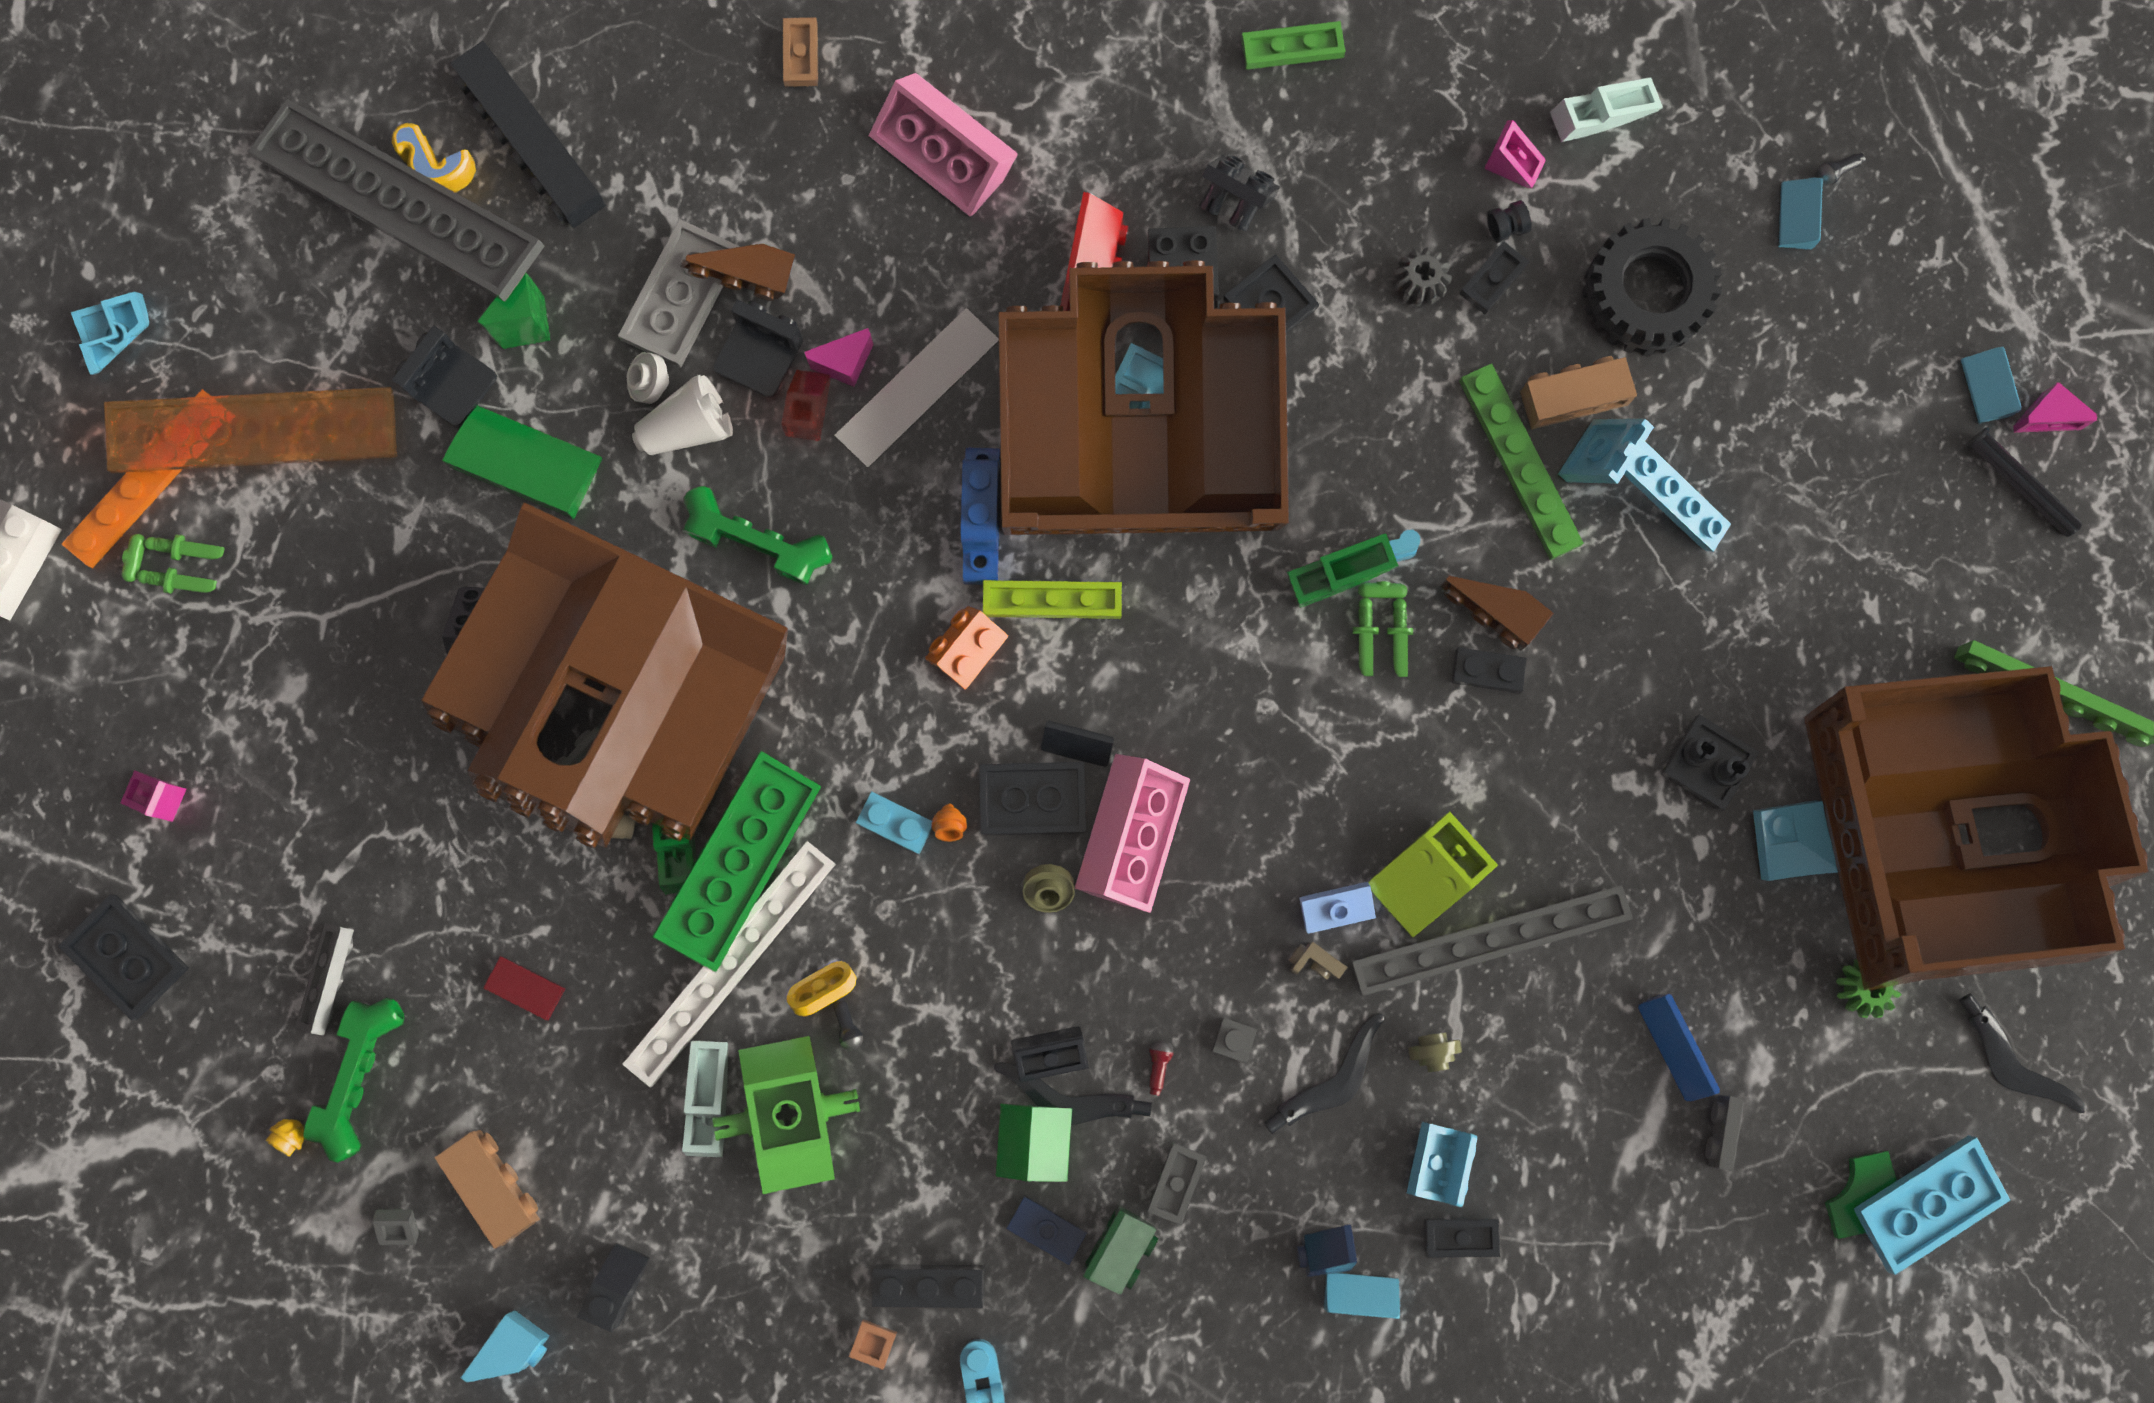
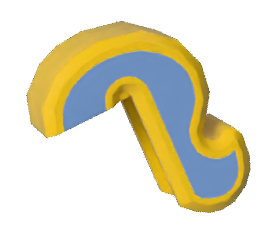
[391,123,476,193]

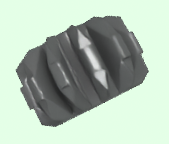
[1393,247,1452,307]

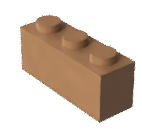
[1520,356,1637,430]
[435,1130,540,1249]

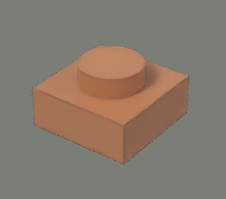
[849,1319,897,1370]

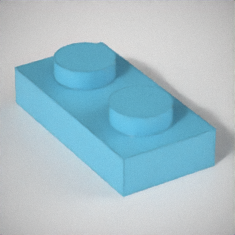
[856,791,932,854]

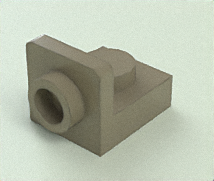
[1289,941,1348,980]

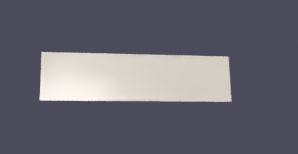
[835,308,999,467]

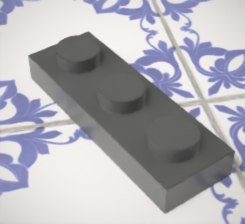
[295,923,354,1035]

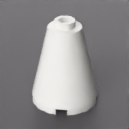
[632,375,733,455]

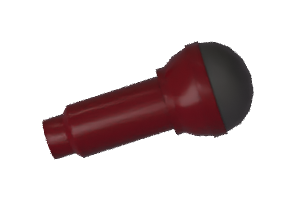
[1149,1040,1174,1096]

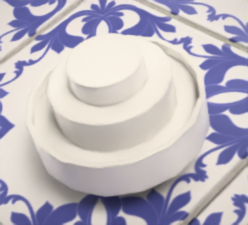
[627,352,669,404]

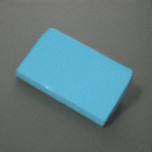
[1779,178,1823,250]
[1961,347,2021,423]
[1324,1273,1400,1319]

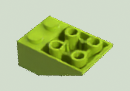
[1368,812,1498,938]

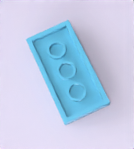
[1854,1135,2010,1275]

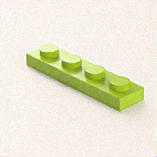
[983,580,1122,619]

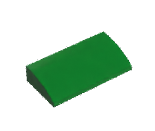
[442,405,603,519]

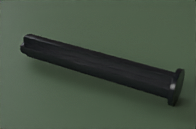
[1966,427,2083,537]

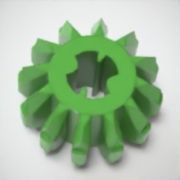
[1836,959,1902,1018]

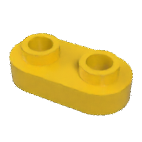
[786,961,856,1016]

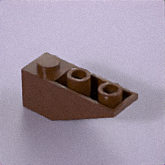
[680,243,795,301]
[1440,576,1554,651]

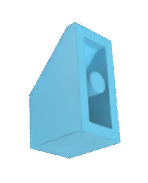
[461,1310,550,1382]

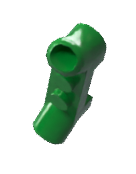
[682,486,833,585]
[303,997,405,1163]

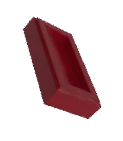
[483,956,566,1020]

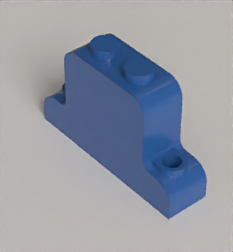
[961,448,1001,585]

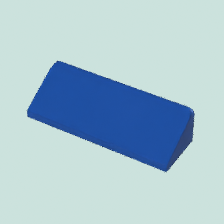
[1638,994,1720,1101]

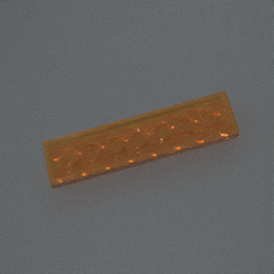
[104,387,397,473]

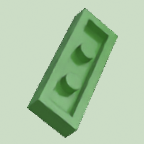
[1241,21,1345,70]

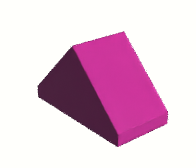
[1484,120,1546,188]
[804,328,873,387]
[2013,382,2097,433]
[120,770,186,822]

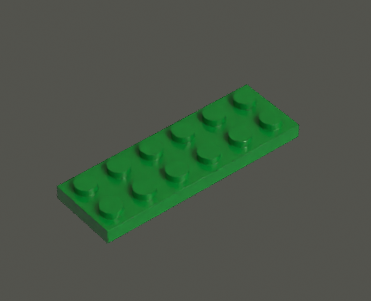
[651,751,822,973]

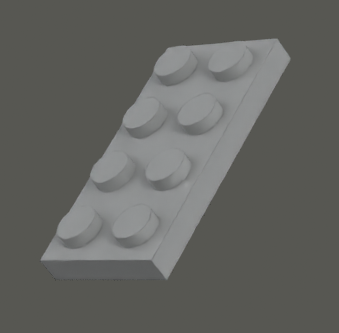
[618,219,740,368]

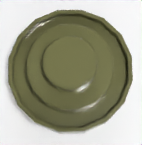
[1023,864,1075,913]
[1408,1032,1462,1072]

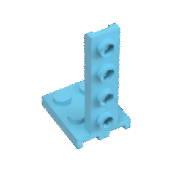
[1558,419,1731,552]

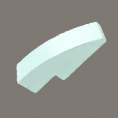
[1550,78,1663,142]
[682,1041,728,1157]

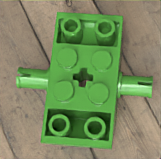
[712,1036,860,1194]

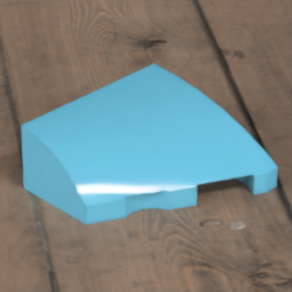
[71,292,149,375]

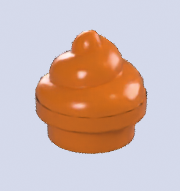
[932,804,967,842]

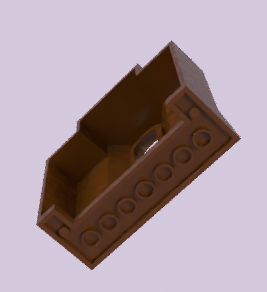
[999,260,1289,535]
[421,502,788,849]
[1804,666,2149,991]

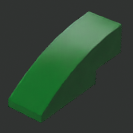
[1287,533,1398,608]
[652,823,697,895]

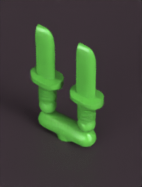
[122,534,225,594]
[1353,581,1413,677]

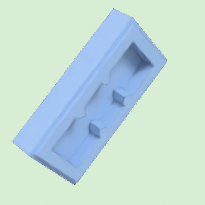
[1299,882,1376,934]

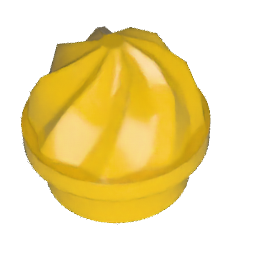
[265,1119,304,1157]

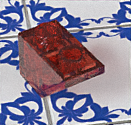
[781,370,831,441]

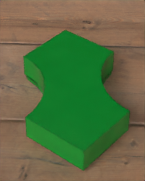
[1825,1150,1897,1239]

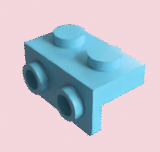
[1407,1122,1477,1207]

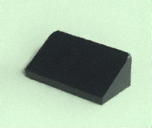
[1041,720,1114,767]
[1011,1026,1089,1083]

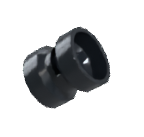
[1486,200,1532,243]

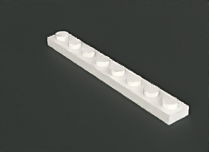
[623,841,836,1087]

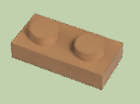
[783,18,818,87]

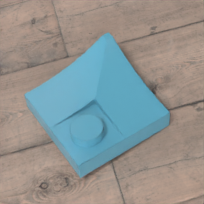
[1115,343,1163,409]
[1753,800,1838,881]

